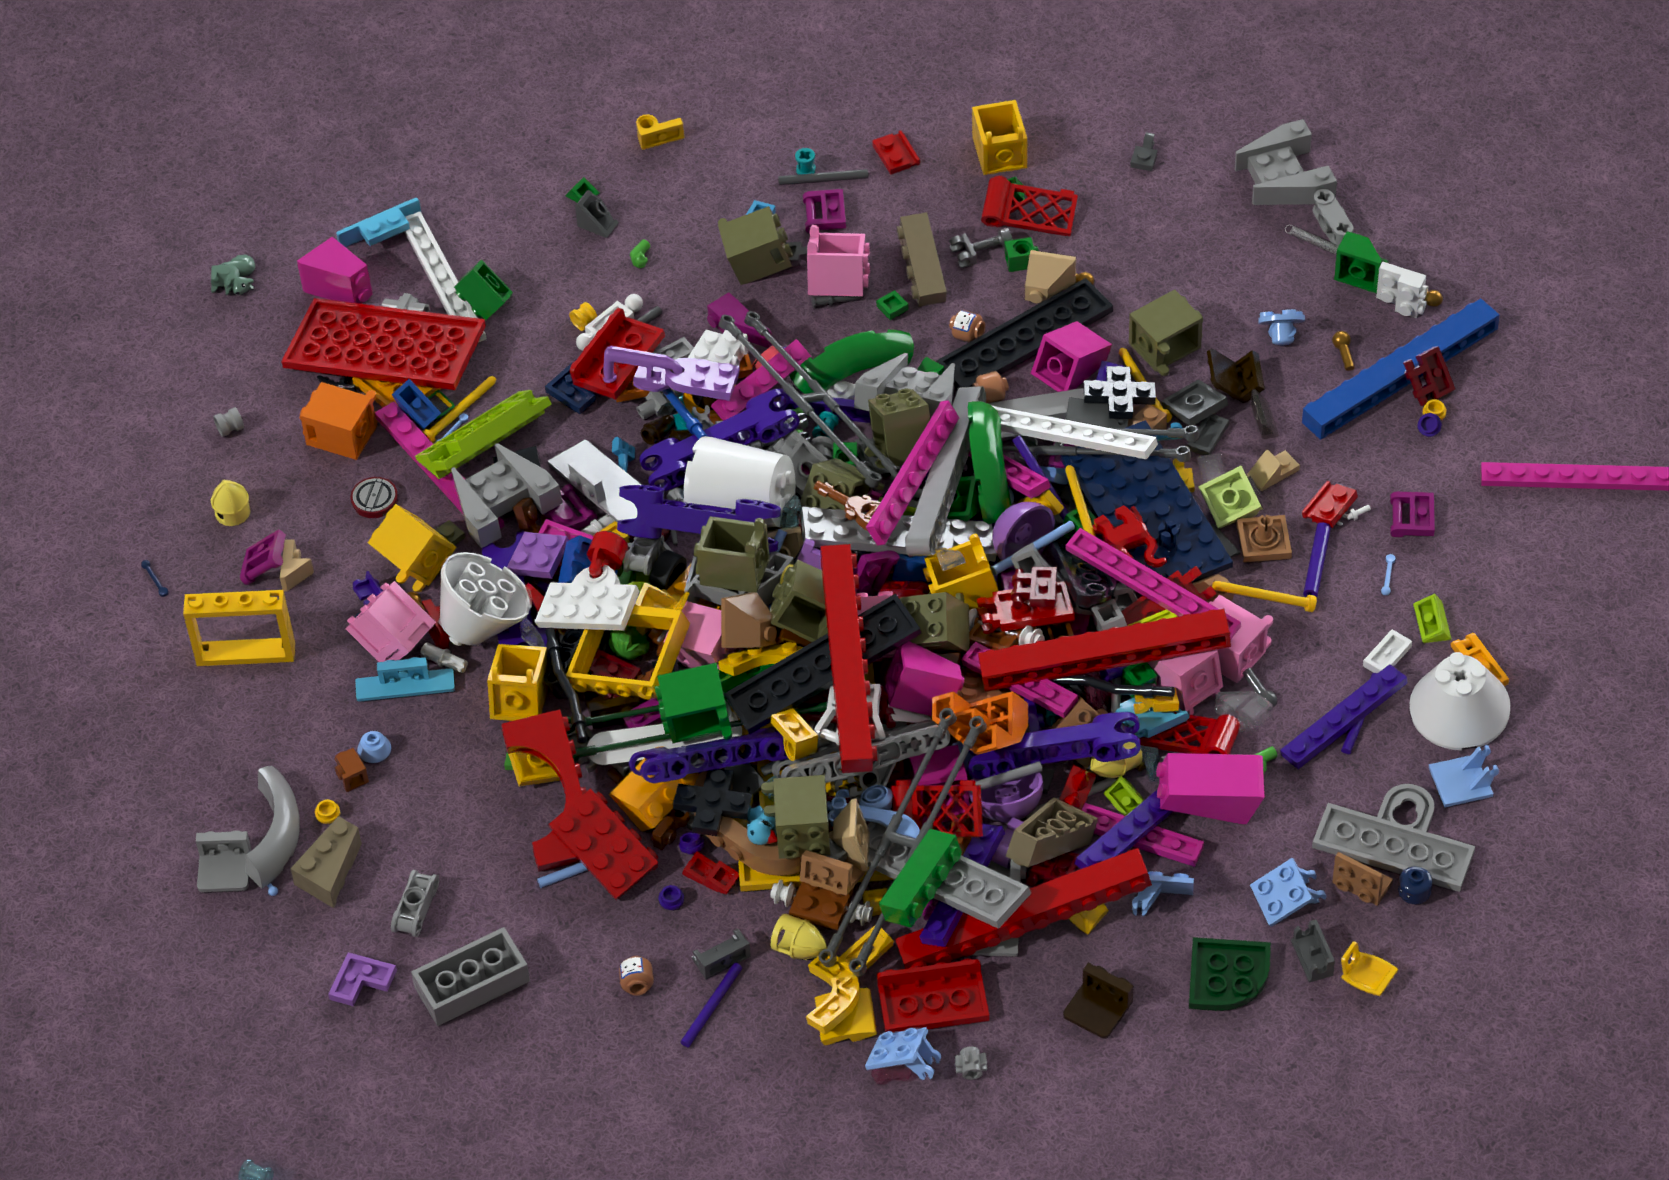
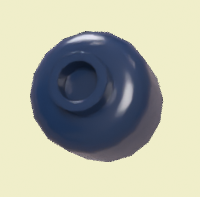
[1398,866,1433,905]

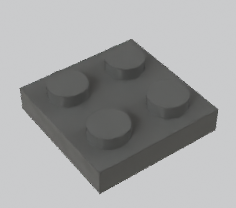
[1161,379,1228,425]

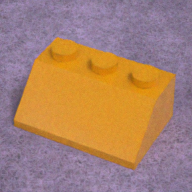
[609,746,699,831]

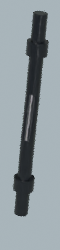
[546,628,587,744]
[1050,675,1175,698]

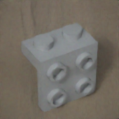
[196,830,251,892]

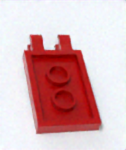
[1121,566,1217,626]
[976,581,1075,634]

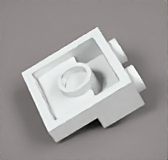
[1376,262,1428,318]
[688,330,750,366]

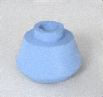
[357,731,391,763]
[859,785,893,810]

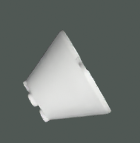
[438,552,532,646]
[1410,652,1510,751]

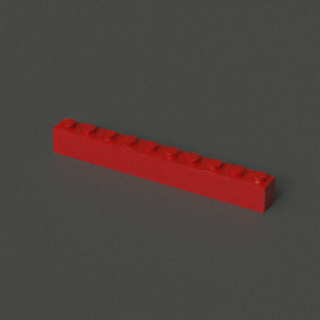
[820,544,877,773]
[978,609,1231,691]
[895,848,1152,969]

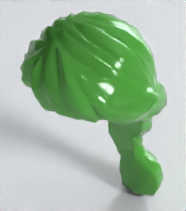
[608,625,649,660]

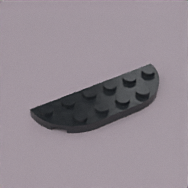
[1048,537,1116,608]

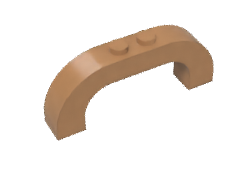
[694,768,802,876]

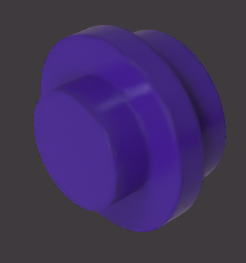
[1418,413,1442,437]
[679,832,704,855]
[659,885,684,910]

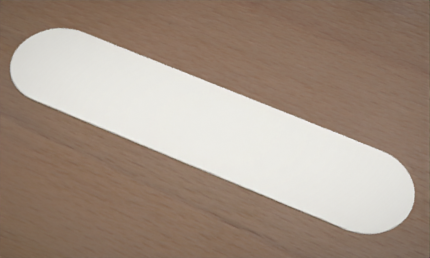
[587,716,742,765]

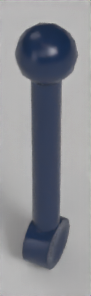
[141,560,168,597]

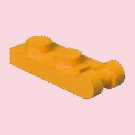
[1451,633,1509,686]

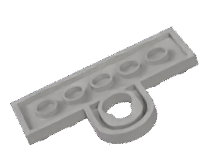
[1312,784,1475,892]

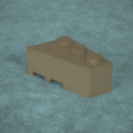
[291,816,362,908]

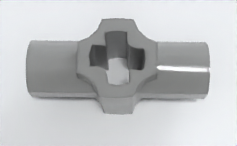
[382,293,430,312]
[636,388,683,420]

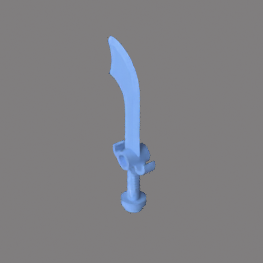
[827,789,920,838]

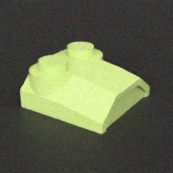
[1198,466,1262,529]

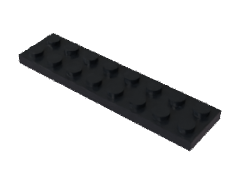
[936,278,1114,389]
[724,593,922,735]

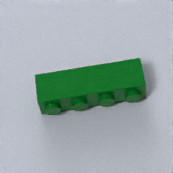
[879,829,962,928]

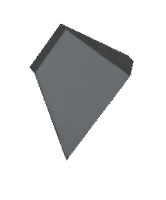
[575,190,619,238]

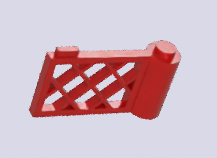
[981,176,1078,236]
[1134,712,1240,754]
[891,779,983,837]

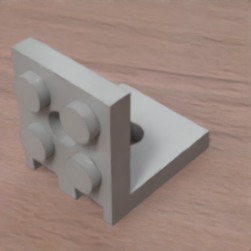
[766,430,828,497]

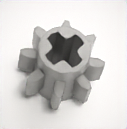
[955,1047,987,1080]

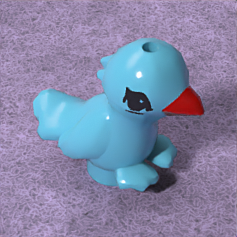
[747,806,777,845]

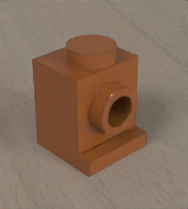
[334,748,369,792]

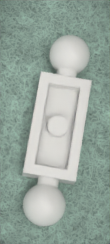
[576,294,643,351]

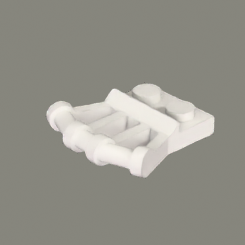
[814,684,886,745]

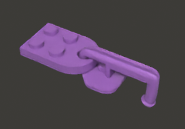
[603,346,740,401]

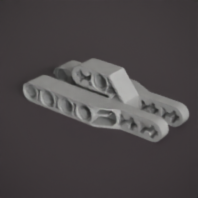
[772,720,950,798]

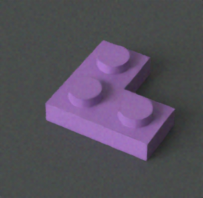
[328,953,397,1006]

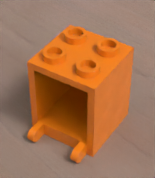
[300,382,378,460]

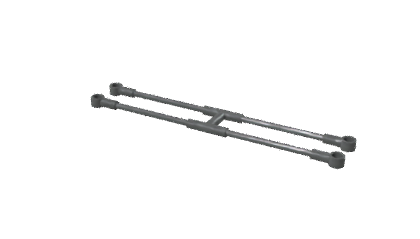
[719,311,901,488]
[970,425,1199,462]
[819,708,987,977]

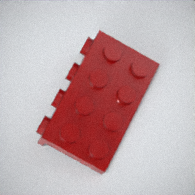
[570,307,666,400]
[549,788,658,900]
[877,959,989,1033]

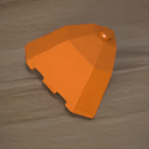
[932,691,1028,755]

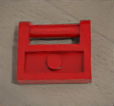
[880,581,930,599]

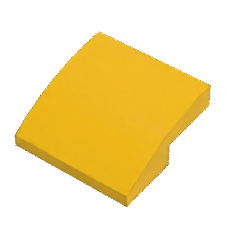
[815,988,877,1045]

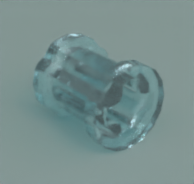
[238,1159,274,1180]

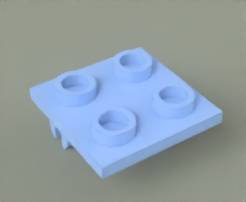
[1428,745,1499,807]
[1250,858,1327,926]
[1132,871,1194,916]
[865,1027,941,1080]

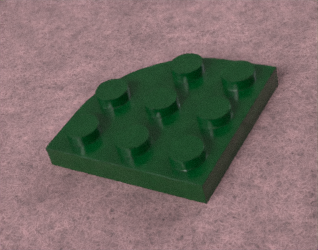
[1189,937,1271,1011]

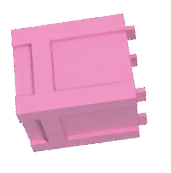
[346,581,436,662]

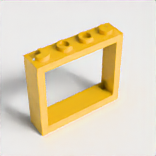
[183,590,295,666]
[566,605,690,700]

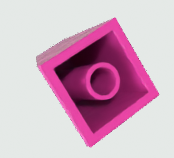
[1156,753,1265,824]

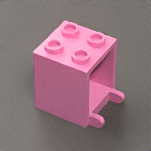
[807,225,870,296]
[1209,595,1273,683]
[664,601,744,669]
[1148,650,1223,715]

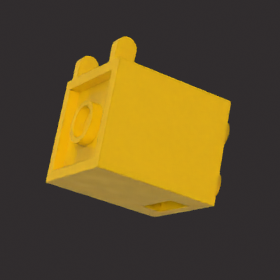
[972,100,1027,175]
[367,504,457,593]
[923,534,999,610]
[487,644,549,721]

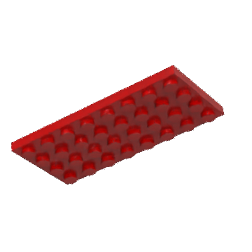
[281,298,486,390]

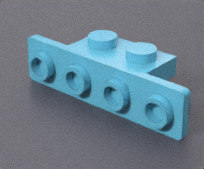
[336,198,421,247]
[355,657,455,701]

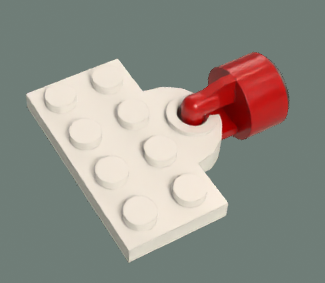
[535,531,640,631]

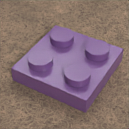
[507,532,569,579]

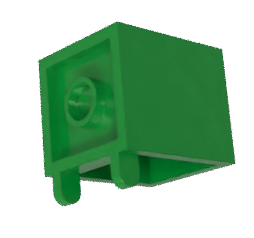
[655,663,732,743]

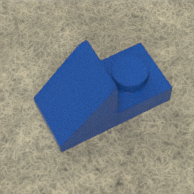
[392,379,441,430]

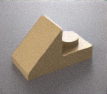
[1247,450,1300,492]
[280,540,314,591]

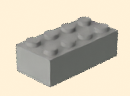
[411,927,530,1026]

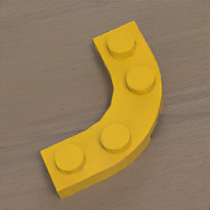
[718,642,803,676]
[806,956,860,1035]

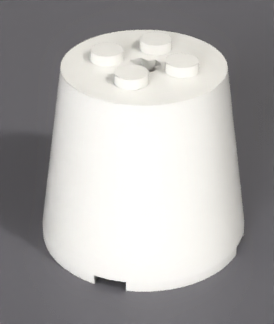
[684,436,796,528]

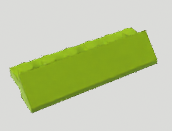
[415,390,552,480]

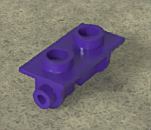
[352,571,382,605]

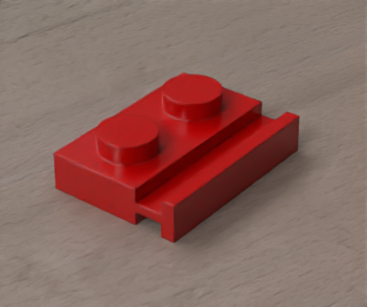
[872,130,920,175]
[1302,481,1358,528]

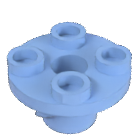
[1258,309,1305,346]

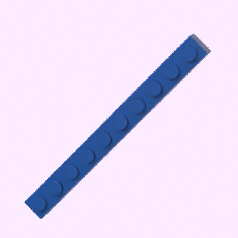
[1302,298,1500,440]

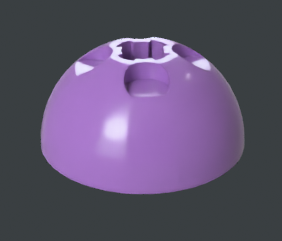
[992,502,1055,569]
[968,767,1043,823]

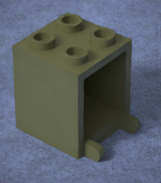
[718,206,793,285]
[1129,289,1203,376]
[864,388,930,468]
[798,458,885,510]
[694,516,770,593]
[770,560,828,642]
[900,592,970,654]
[761,775,831,859]

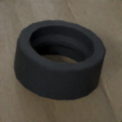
[648,550,687,591]

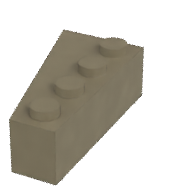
[896,212,947,307]
[1006,797,1099,867]

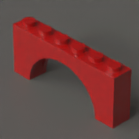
[501,709,587,872]

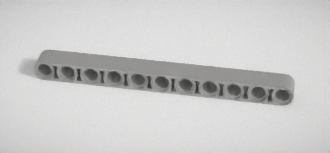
[906,386,986,557]

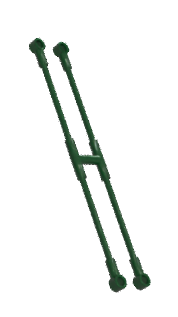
[566,691,828,763]

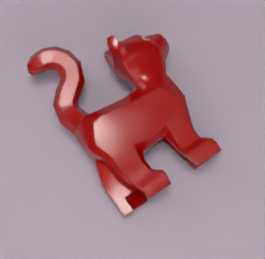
[1092,505,1167,568]

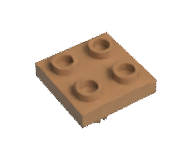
[1237,515,1292,563]

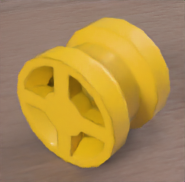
[569,302,598,331]

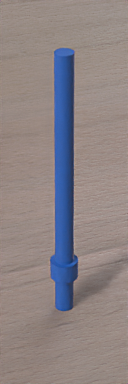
[662,388,708,440]

